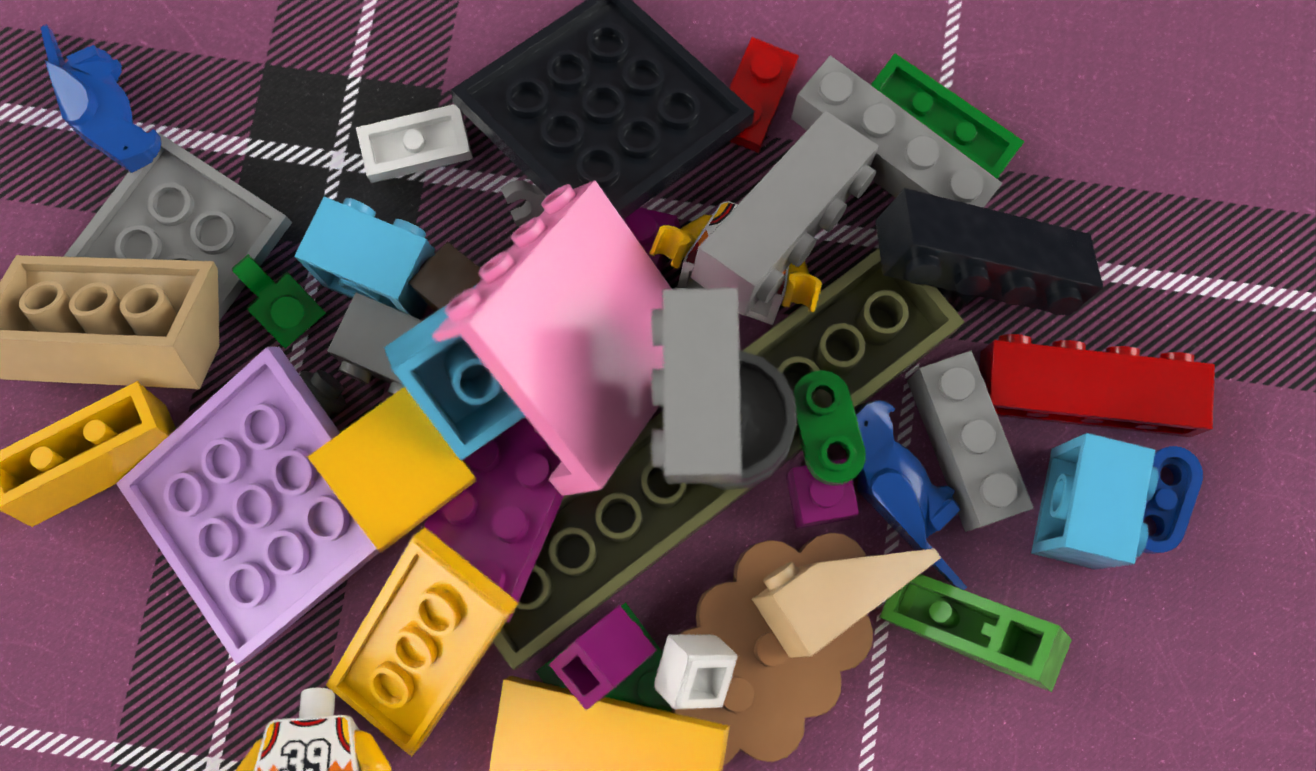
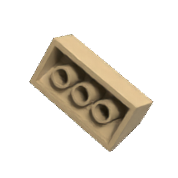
[0,255,219,389]

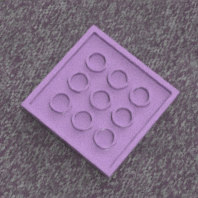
[116,347,379,665]

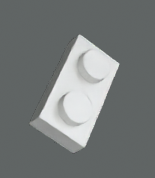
[356,104,473,183]

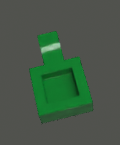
[232,254,326,349]

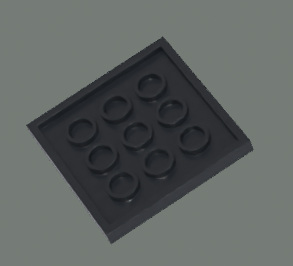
[451,0,755,219]

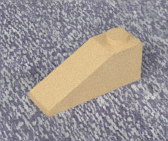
[752,548,941,658]

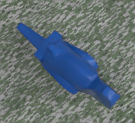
[40,24,161,173]
[855,400,967,590]

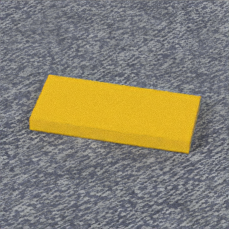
[326,527,518,757]
[489,675,729,771]

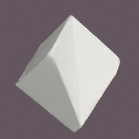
[654,635,738,709]

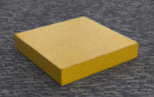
[308,387,476,553]

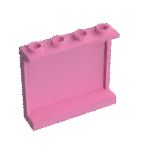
[432,181,672,496]

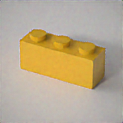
[0,381,176,527]

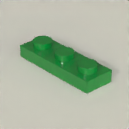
[871,53,1025,179]

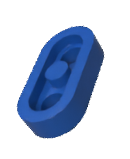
[1142,446,1203,554]

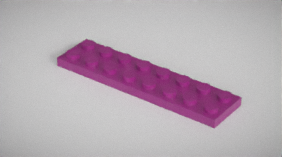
[423,207,681,623]

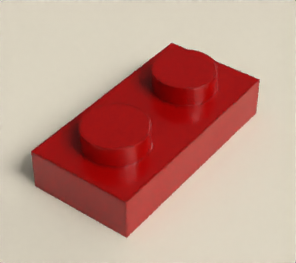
[729,37,799,153]

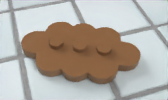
[671,533,873,766]

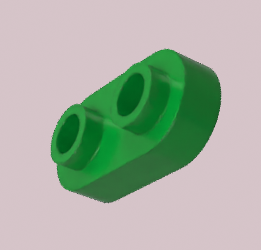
[793,370,866,486]

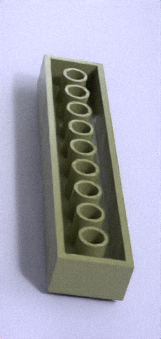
[493,248,965,670]

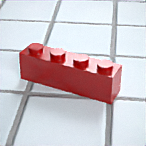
[979,334,1215,437]

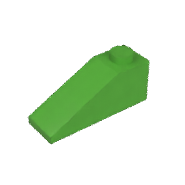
[880,574,1072,692]

